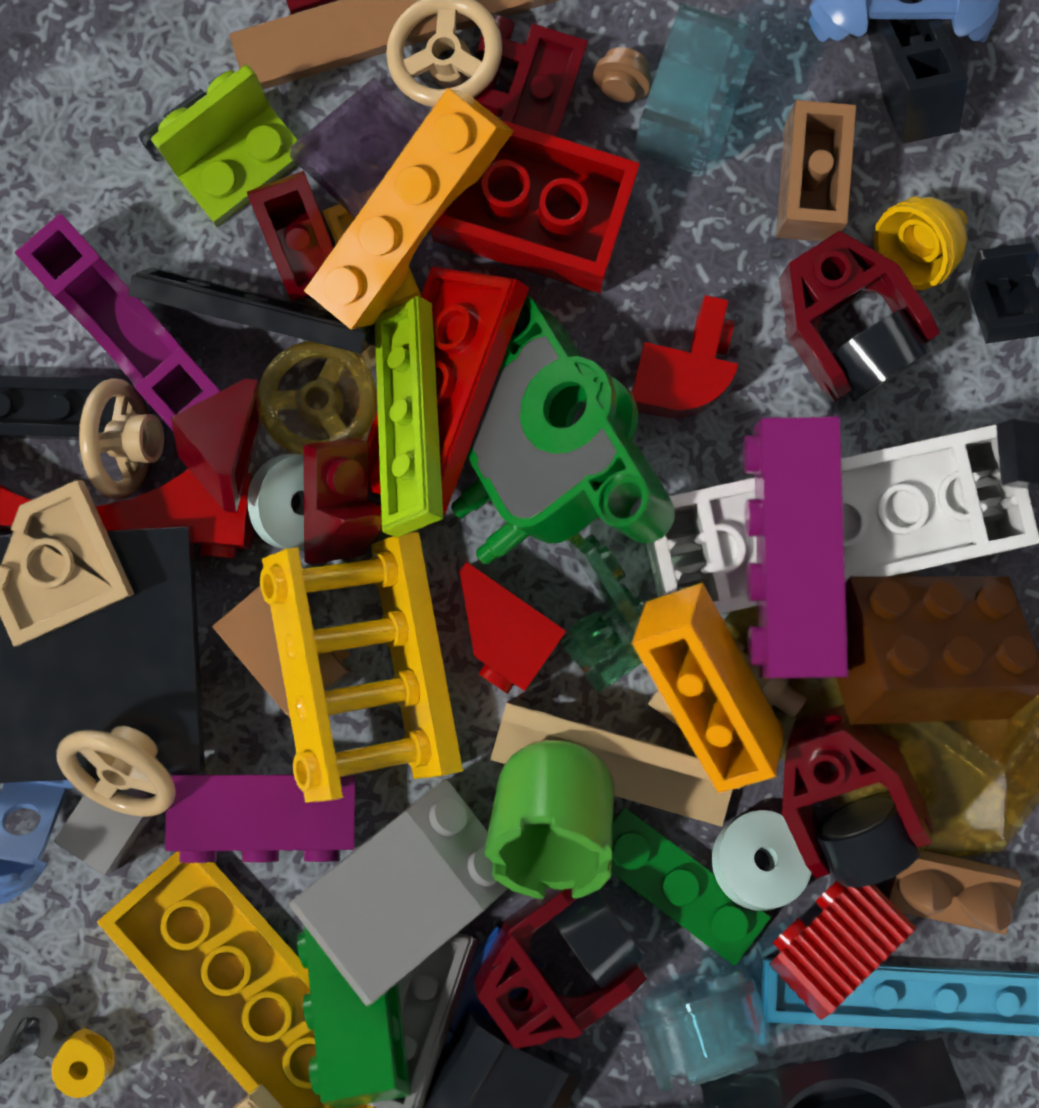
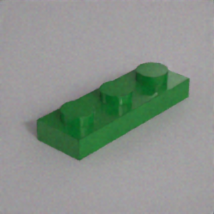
[611,806,771,966]

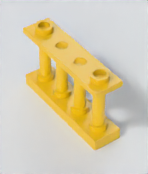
[260,532,463,803]

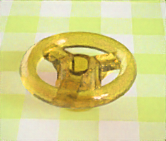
[259,341,377,454]

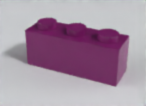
[165,774,355,863]

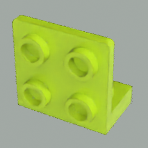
[151,64,308,227]

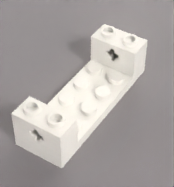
[646,425,1039,615]

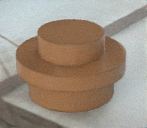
[593,47,652,102]

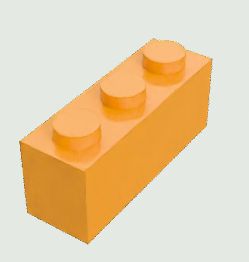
[632,582,784,793]

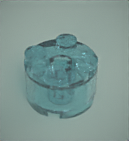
[635,968,778,1091]

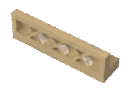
[490,701,740,827]

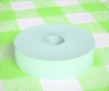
[247,454,304,551]
[712,810,811,911]

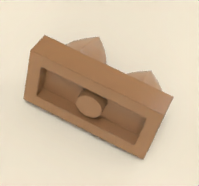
[885,850,1022,935]

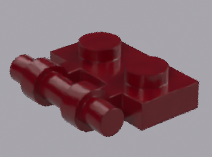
[474,16,588,137]

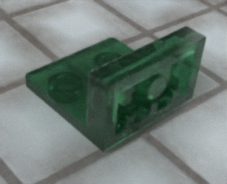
[560,533,645,693]

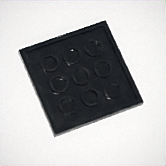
[0,527,205,783]

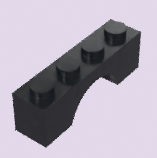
[700,1038,966,1108]

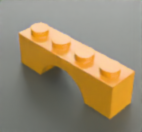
[304,88,514,329]

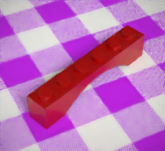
[0,469,254,559]

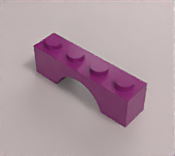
[14,213,221,430]

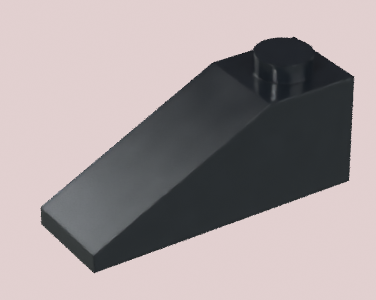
[867,0,968,144]

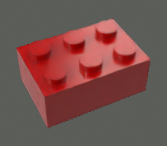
[431,120,640,294]

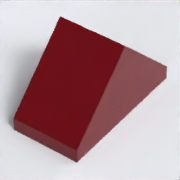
[171,378,262,513]

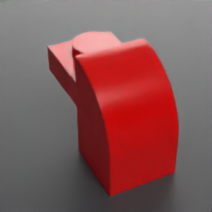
[631,295,739,419]

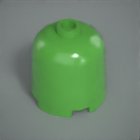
[485,740,614,899]

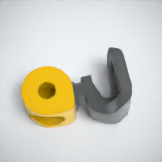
[0,996,115,1098]

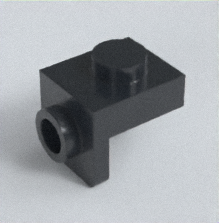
[968,243,1039,344]

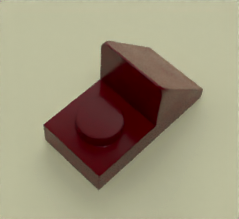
[247,171,334,302]
[303,438,382,565]

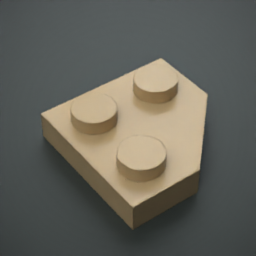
[0,480,135,647]

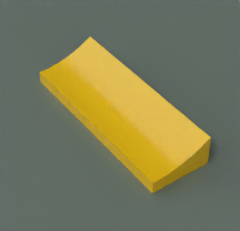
[97,851,376,1108]

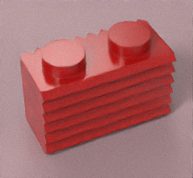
[769,882,917,1020]

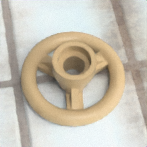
[386,0,502,107]
[79,378,164,499]
[57,726,175,817]

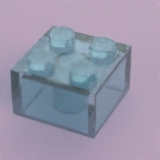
[633,3,755,176]

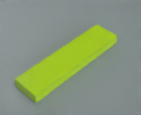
[375,296,443,538]

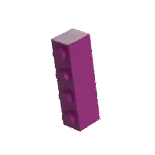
[743,417,847,678]

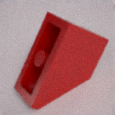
[459,561,566,694]

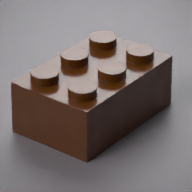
[836,576,1039,725]

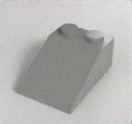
[288,778,508,1006]

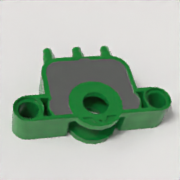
[451,295,675,564]

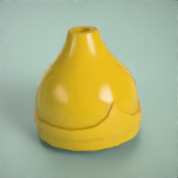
[873,196,968,290]

